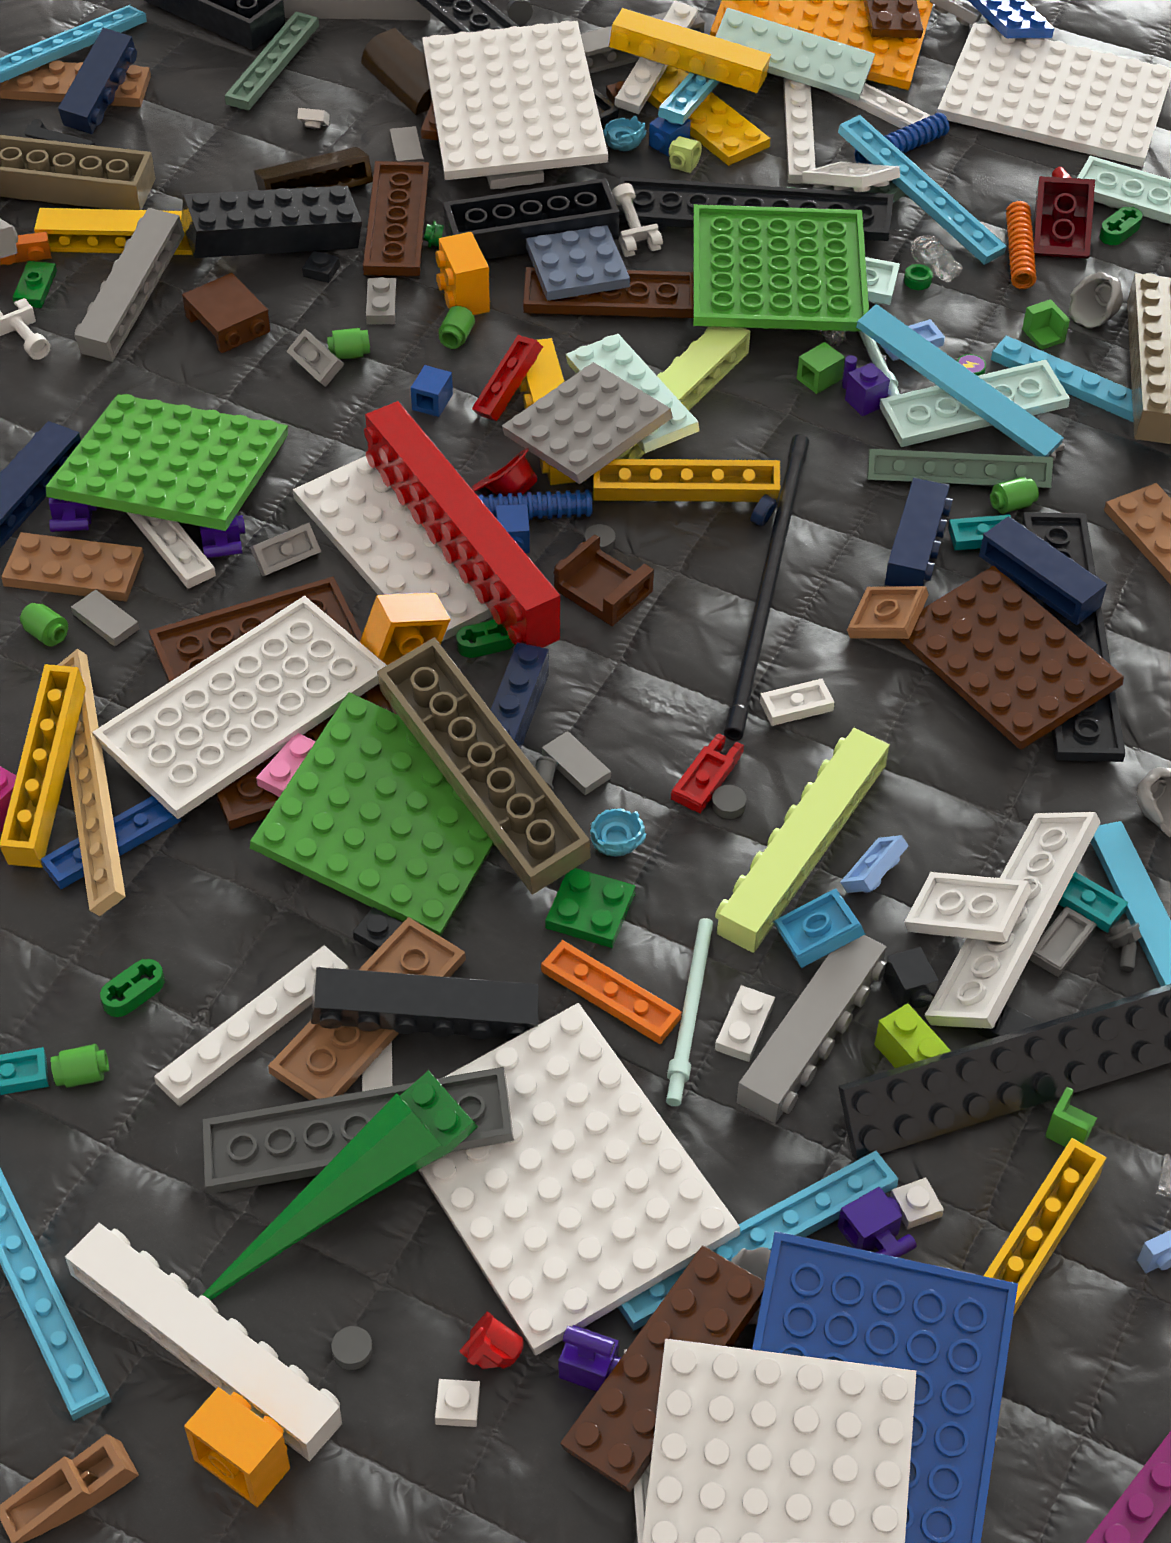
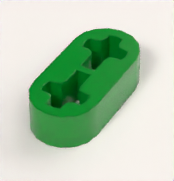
[1099,206,1143,245]
[456,620,514,658]
[100,959,165,1017]

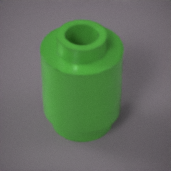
[439,306,475,349]
[327,328,370,360]
[990,477,1039,514]
[20,603,68,646]
[51,1044,109,1088]

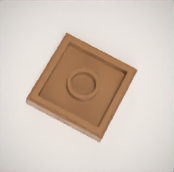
[847,586,929,639]

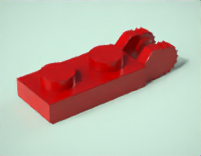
[671,733,744,814]

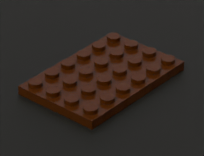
[898,565,1124,750]

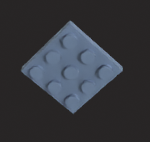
[526,225,630,301]

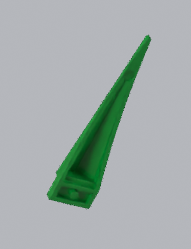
[202,1070,478,1301]

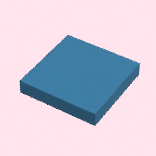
[773,888,865,968]

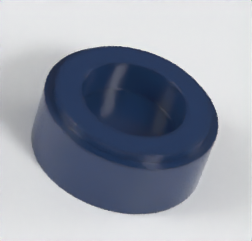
[751,494,777,527]

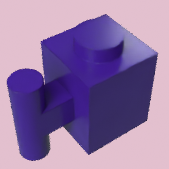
[842,355,890,417]
[49,498,97,532]
[200,515,246,558]
[837,1187,917,1258]
[558,1325,621,1391]

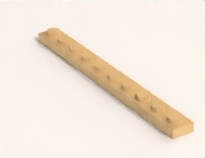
[58,649,126,916]

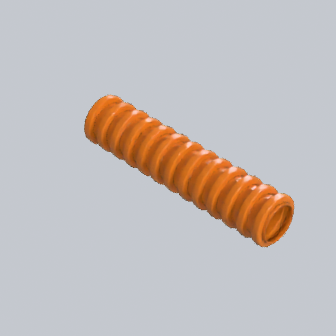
[1006,201,1037,289]

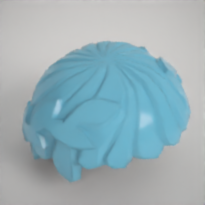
[603,116,647,151]
[590,808,646,856]

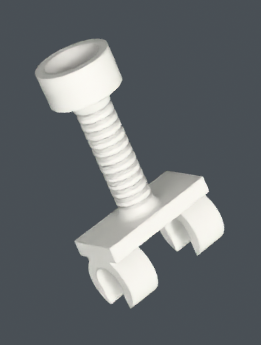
[612,183,663,257]
[0,298,50,360]

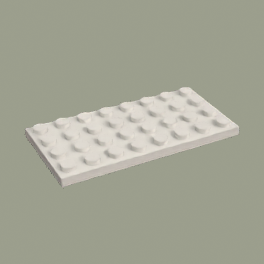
[292,456,492,641]
[92,596,387,819]

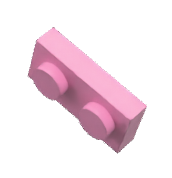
[256,733,316,797]

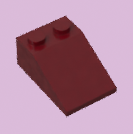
[1034,176,1095,259]

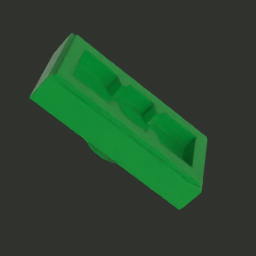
[12,261,57,308]

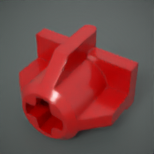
[460,1311,524,1369]

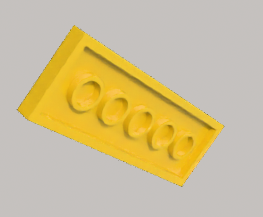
[647,66,771,166]

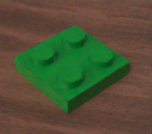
[545,868,636,948]

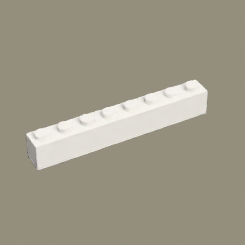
[65,1223,342,1462]

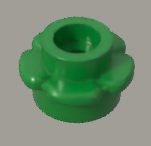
[423,220,444,248]

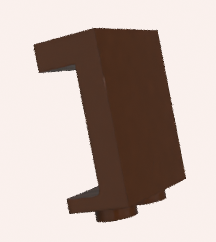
[182,273,270,353]
[553,534,654,627]

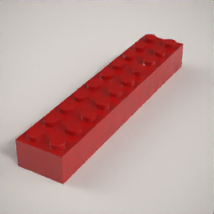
[364,401,560,648]

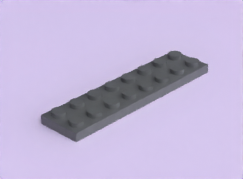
[203,1067,514,1194]

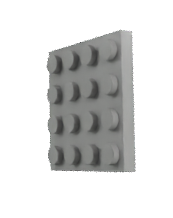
[502,362,673,484]

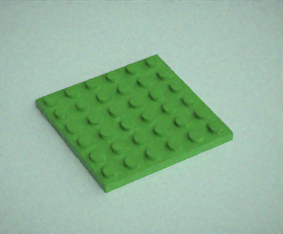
[693,204,869,332]
[46,394,288,531]
[250,692,494,937]

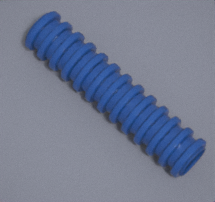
[854,112,949,164]
[478,489,592,520]

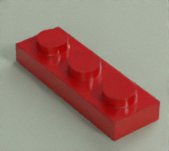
[472,335,543,421]

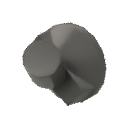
[1106,919,1142,972]

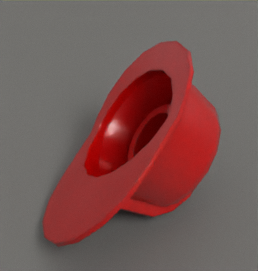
[471,448,538,497]

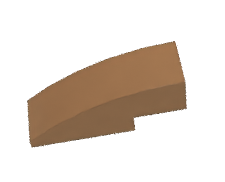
[0,1434,139,1543]

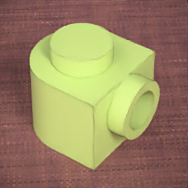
[669,136,702,173]

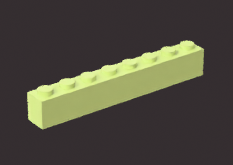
[616,326,751,459]
[715,728,890,953]

